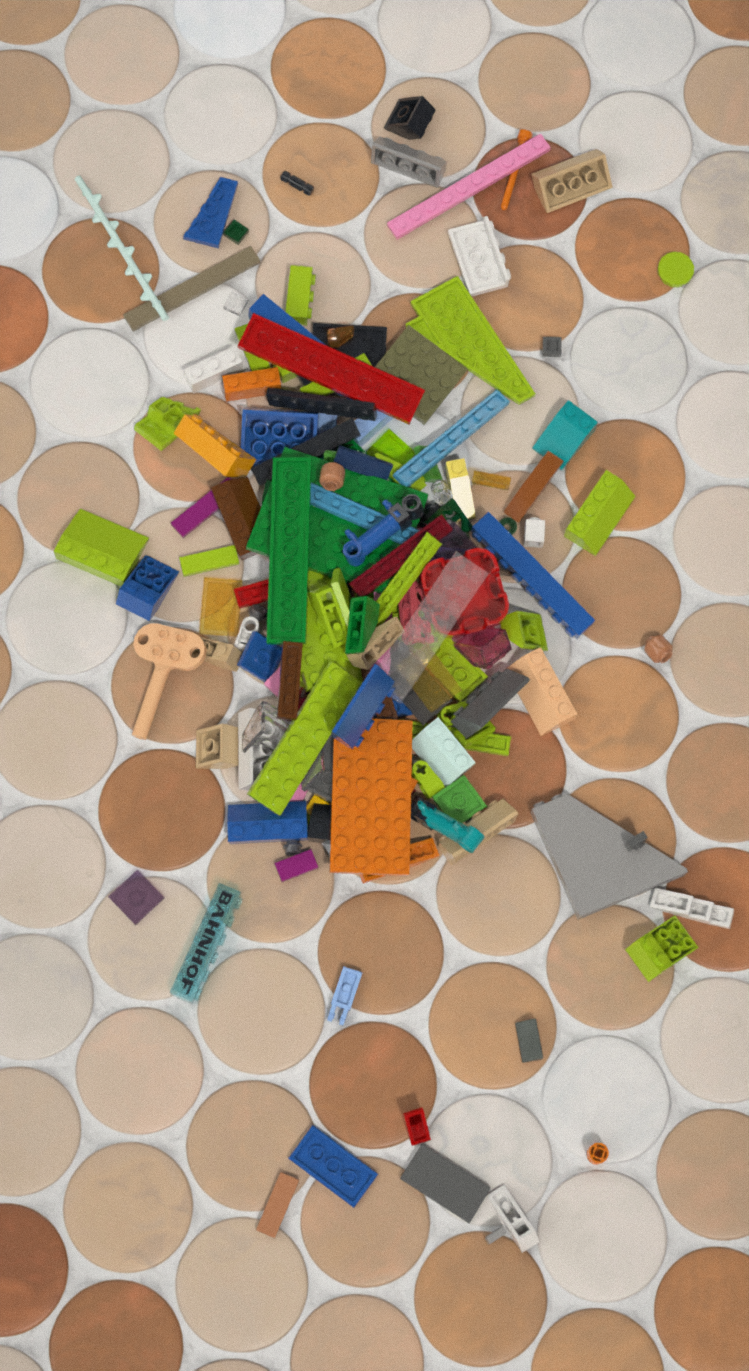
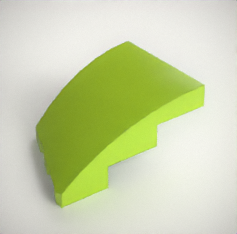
[134,397,201,451]

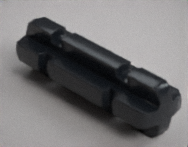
[280,171,314,196]

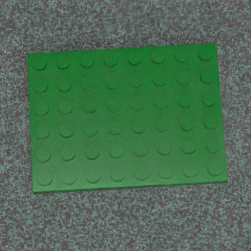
[246,447,429,594]

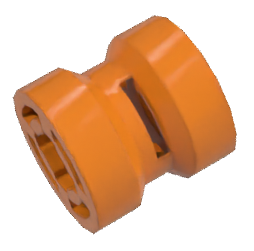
[586,1143,609,1165]

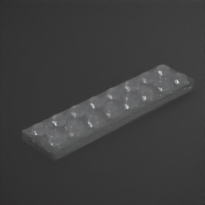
[379,551,489,704]

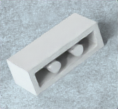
[184,346,243,394]

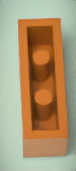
[222,367,281,402]

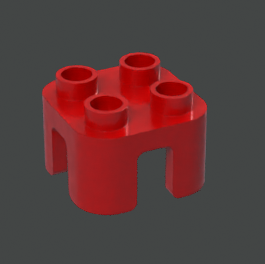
[421,548,509,638]

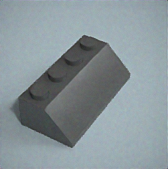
[450,669,530,739]

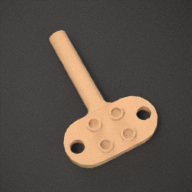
[132,623,207,740]

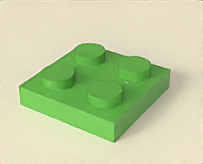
[432,775,487,823]

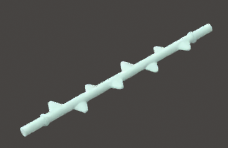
[75,176,169,321]

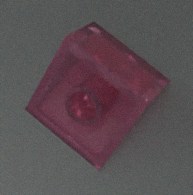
[454,627,512,669]

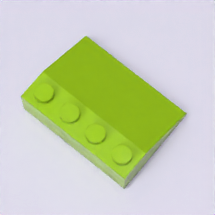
[54,509,149,586]

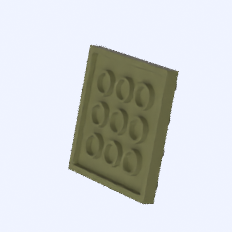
[375,325,468,425]

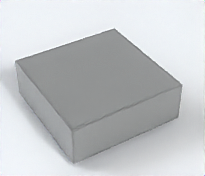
[485,1226,507,1245]

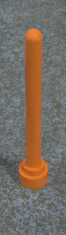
[501,129,533,210]

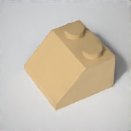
[196,724,239,769]

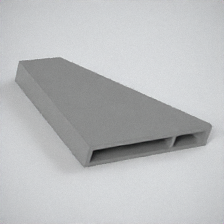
[530,794,688,920]

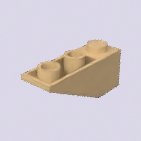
[192,637,242,672]

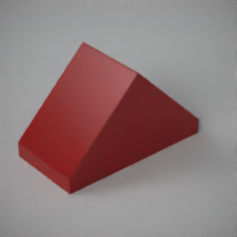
[402,1107,431,1146]

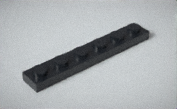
[266,387,377,421]
[251,418,361,486]

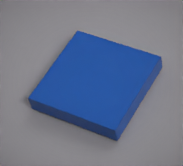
[237,631,282,683]

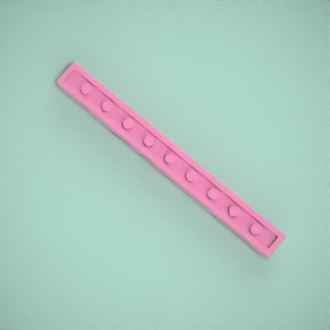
[387,134,551,240]

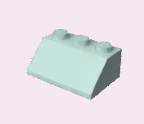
[412,717,476,788]

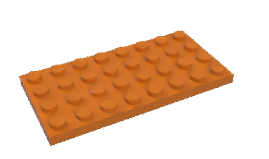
[329,719,413,876]

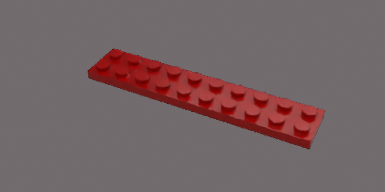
[238,313,425,425]

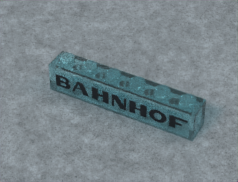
[170,883,243,1005]

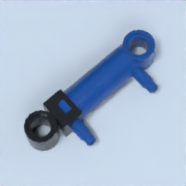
[343,494,424,566]

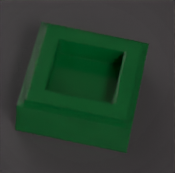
[223,219,249,245]

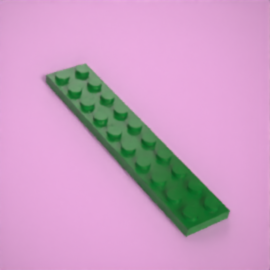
[266,457,312,645]

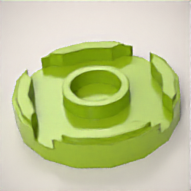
[657,252,694,288]

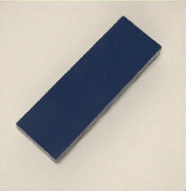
[333,445,393,480]

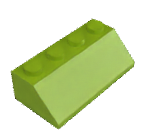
[564,470,636,556]

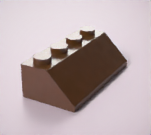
[211,477,261,561]

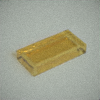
[472,470,511,491]

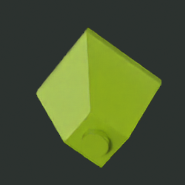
[501,611,548,652]

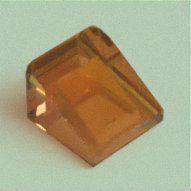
[335,325,354,348]

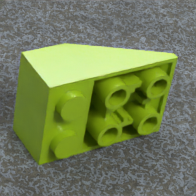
[625,916,699,982]

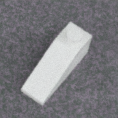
[487,1185,539,1253]

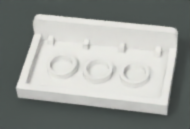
[448,216,511,296]

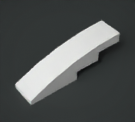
[650,888,735,929]

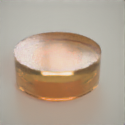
[327,328,338,348]

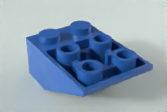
[116,555,179,621]

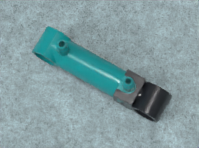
[411,796,485,853]

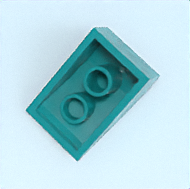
[532,400,598,471]

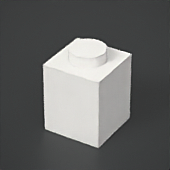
[523,517,545,548]

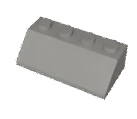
[371,136,447,188]

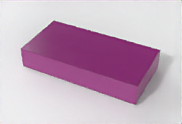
[274,849,318,882]

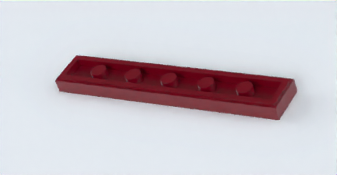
[349,514,453,597]

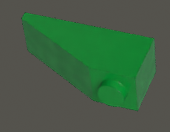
[345,596,380,655]

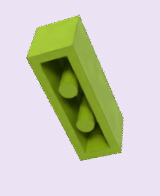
[285,265,316,326]

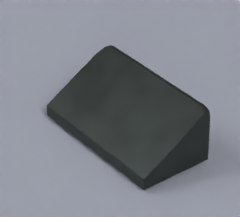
[515,1018,543,1063]

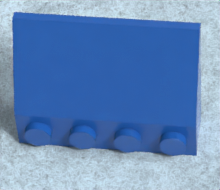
[241,407,319,467]
[332,664,396,750]

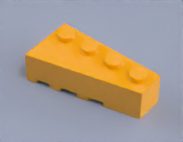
[174,414,257,478]

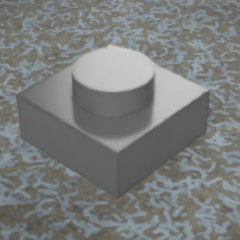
[542,337,562,357]
[625,831,648,851]

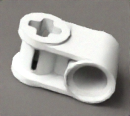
[234,616,259,651]

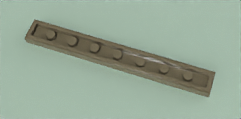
[123,246,260,332]

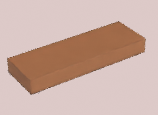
[256,1172,299,1238]

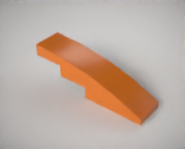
[359,838,440,884]

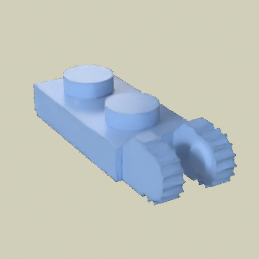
[327,966,363,1026]

